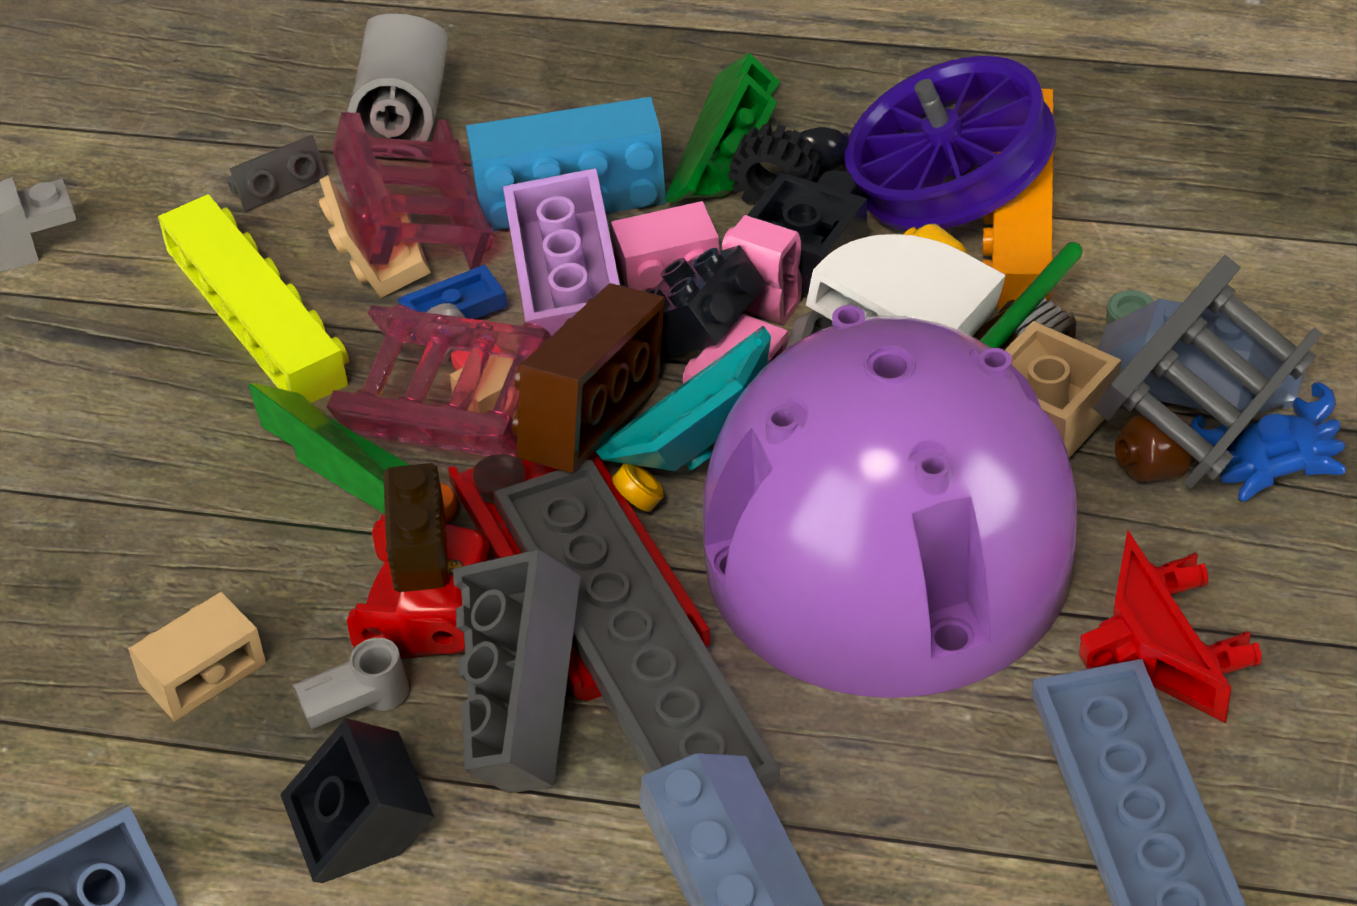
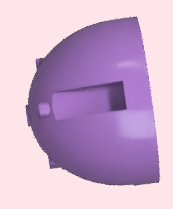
[703,305,1077,698]

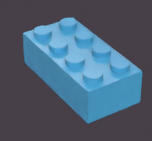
[466,97,666,233]

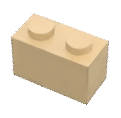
[128,592,266,721]

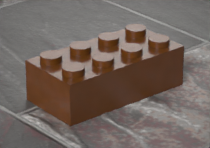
[512,283,665,473]

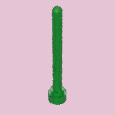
[979,242,1083,348]

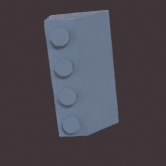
[639,753,824,906]
[0,802,179,906]

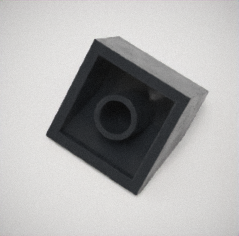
[280,718,435,883]

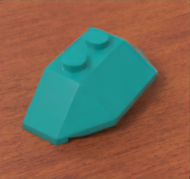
[596,326,771,471]

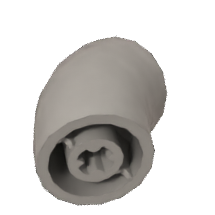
[347,13,449,158]

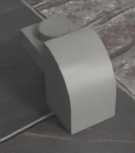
[0,177,76,272]

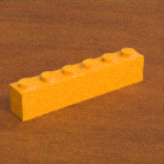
[982,89,1053,309]

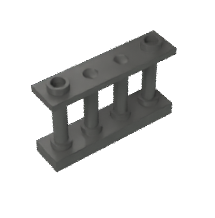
[1092,255,1322,489]

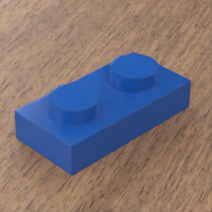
[397,264,507,341]

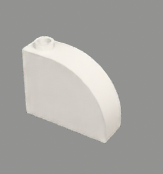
[806,234,1006,337]

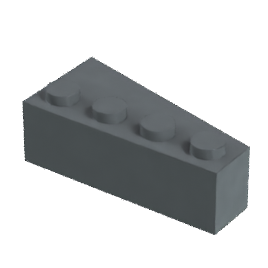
[453,549,581,793]

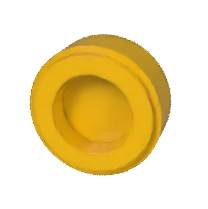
[612,463,664,512]

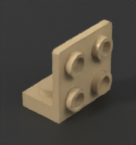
[319,175,431,298]

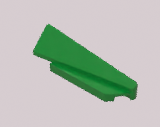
[664,52,780,203]

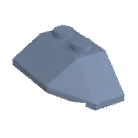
[1098,299,1304,413]

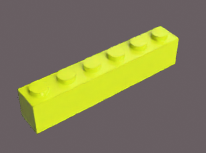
[158,194,349,403]

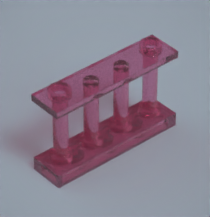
[332,112,493,270]
[326,305,551,462]

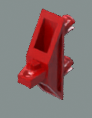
[1079,529,1262,723]

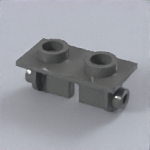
[227,135,327,211]

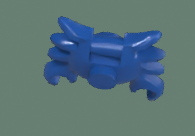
[1190,382,1346,502]

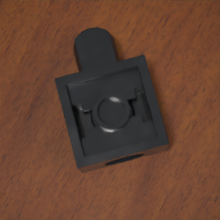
[747,170,867,295]

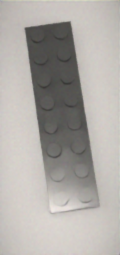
[494,459,780,788]

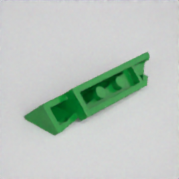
[248,383,409,514]

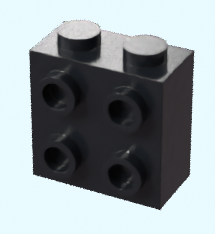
[647,245,767,360]

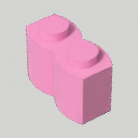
[722,215,802,326]

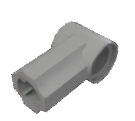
[293,637,410,730]

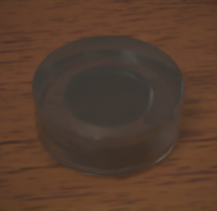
[473,454,526,504]

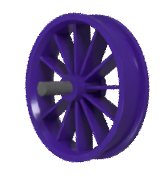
[844,56,1057,231]

